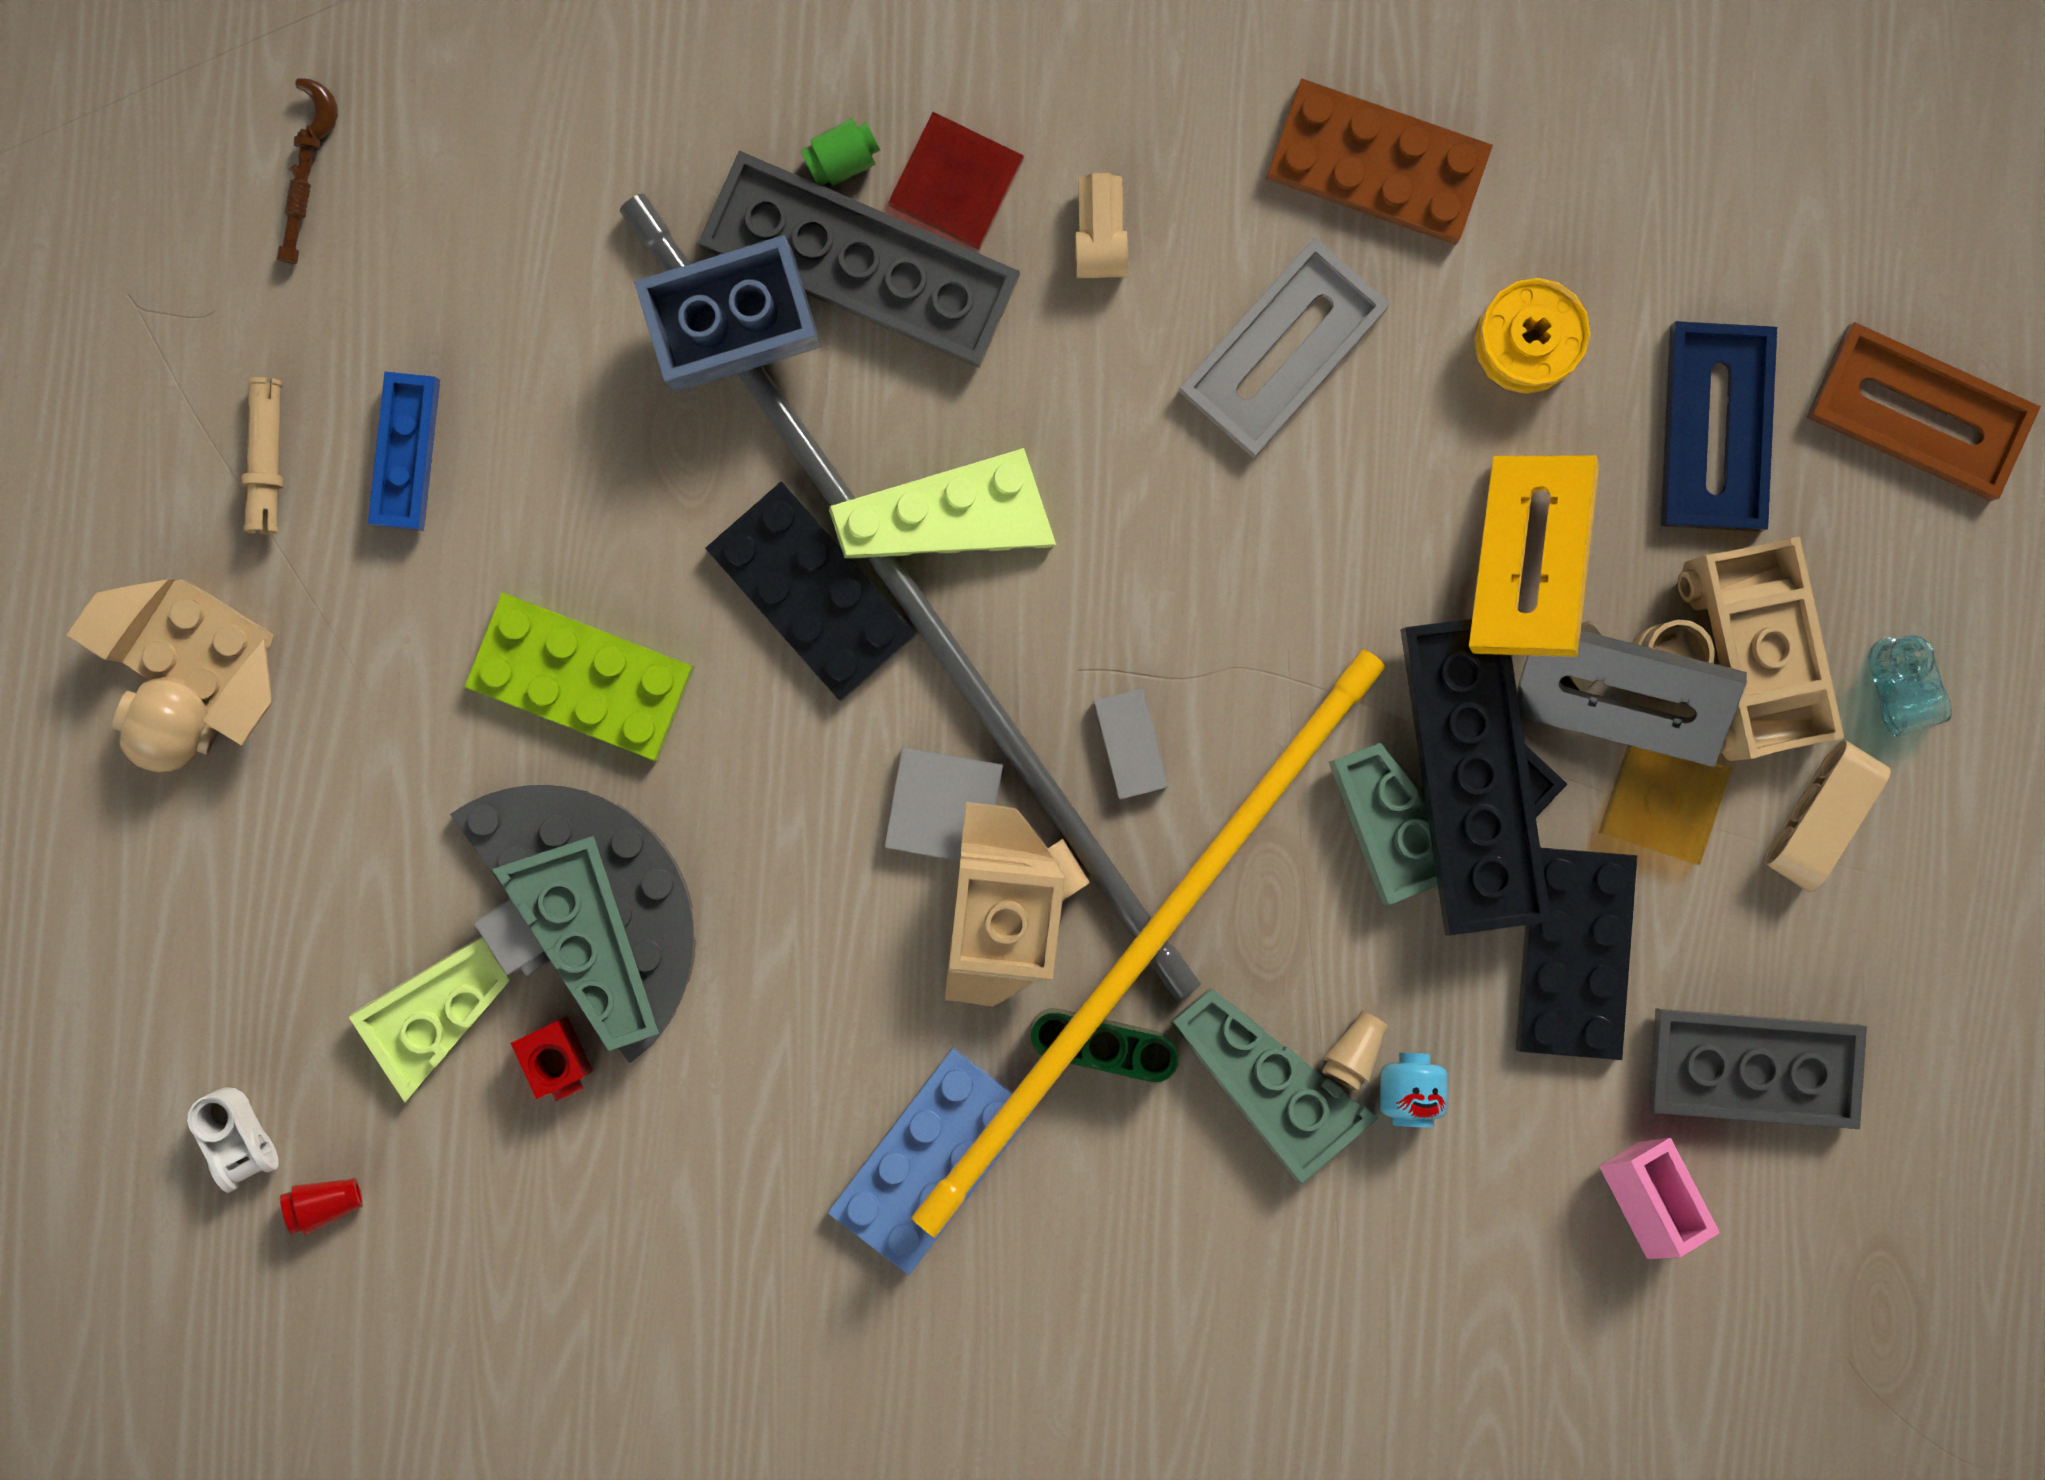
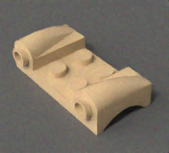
[1678,536,1844,761]

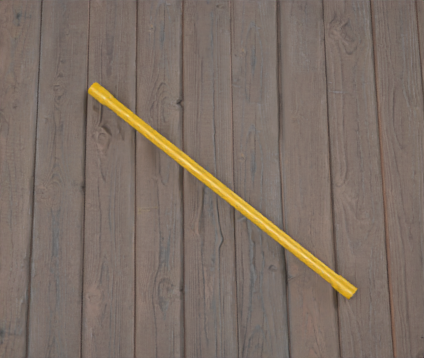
[911,649,1386,1238]

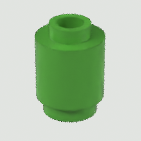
[801,118,881,186]

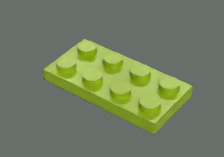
[464,592,695,761]

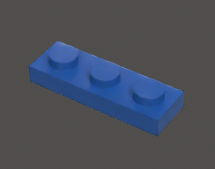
[368,371,441,531]

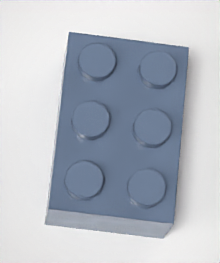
[634,235,822,393]

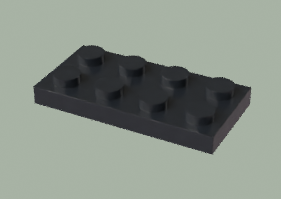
[705,481,917,702]
[1516,847,1638,1060]

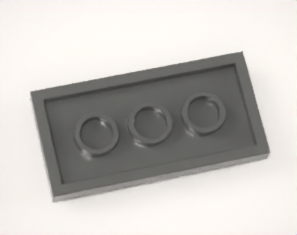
[1648,1008,1867,1129]

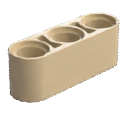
[1764,740,1891,892]

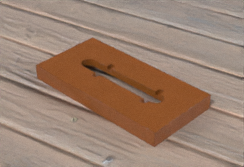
[1806,322,2041,501]

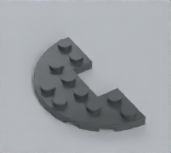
[450,785,696,1063]

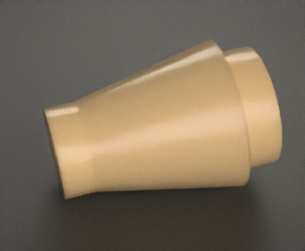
[1322,1011,1388,1092]

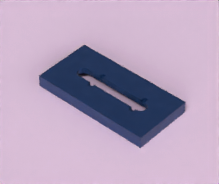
[1661,321,1777,532]

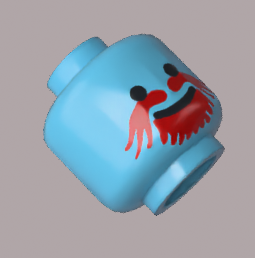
[1380,1052,1448,1127]

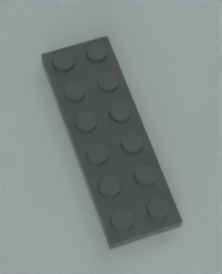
[698,150,1020,368]

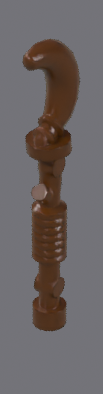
[276,78,338,264]

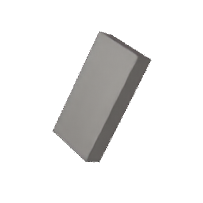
[1093,688,1169,800]

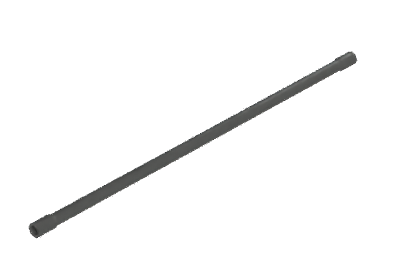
[619,193,1201,1001]

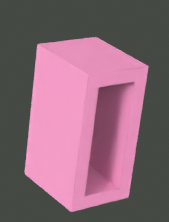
[1599,1138,1720,1259]

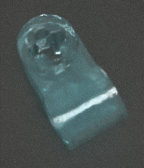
[1868,635,1952,737]

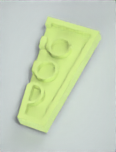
[829,448,1056,558]

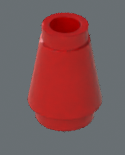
[280,1178,363,1236]

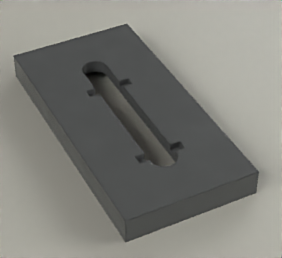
[1517,630,1747,767]

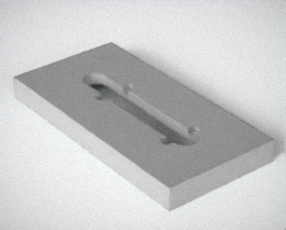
[1178,237,1391,458]

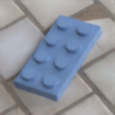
[827,1047,1034,1275]

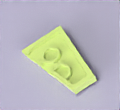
[349,936,513,1102]

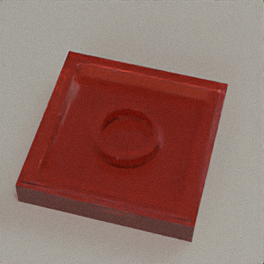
[888,112,1024,250]

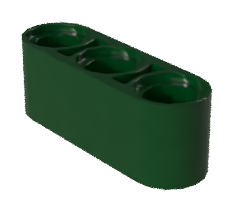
[1031,1008,1179,1082]

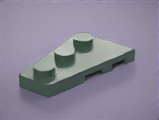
[1329,743,1438,906]

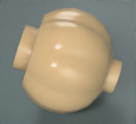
[112,677,217,772]

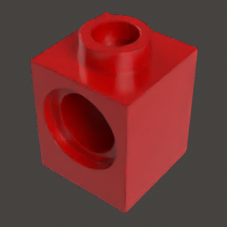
[510,1016,593,1101]

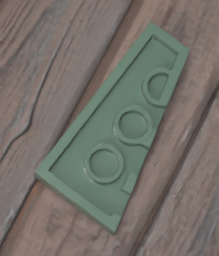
[492,836,659,1051]
[1169,989,1379,1184]

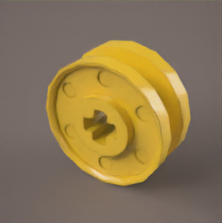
[1474,278,1591,394]

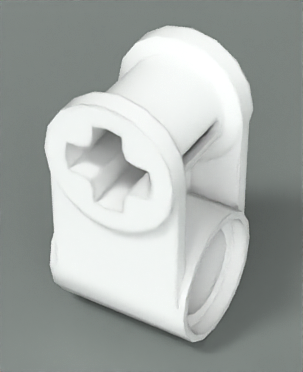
[187,1087,279,1193]

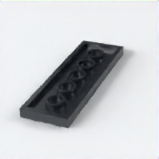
[1400,619,1551,936]

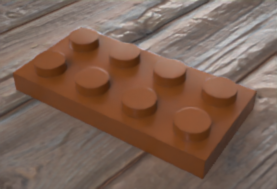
[1266,78,1493,245]

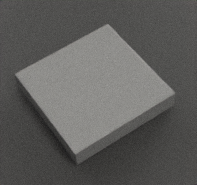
[884,747,1003,861]

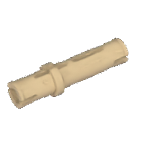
[241,377,284,535]

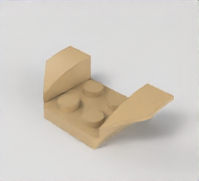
[66,579,274,746]
[944,802,1065,1007]

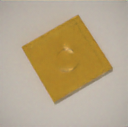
[1598,745,1732,865]

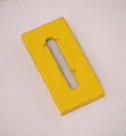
[1469,455,1600,657]

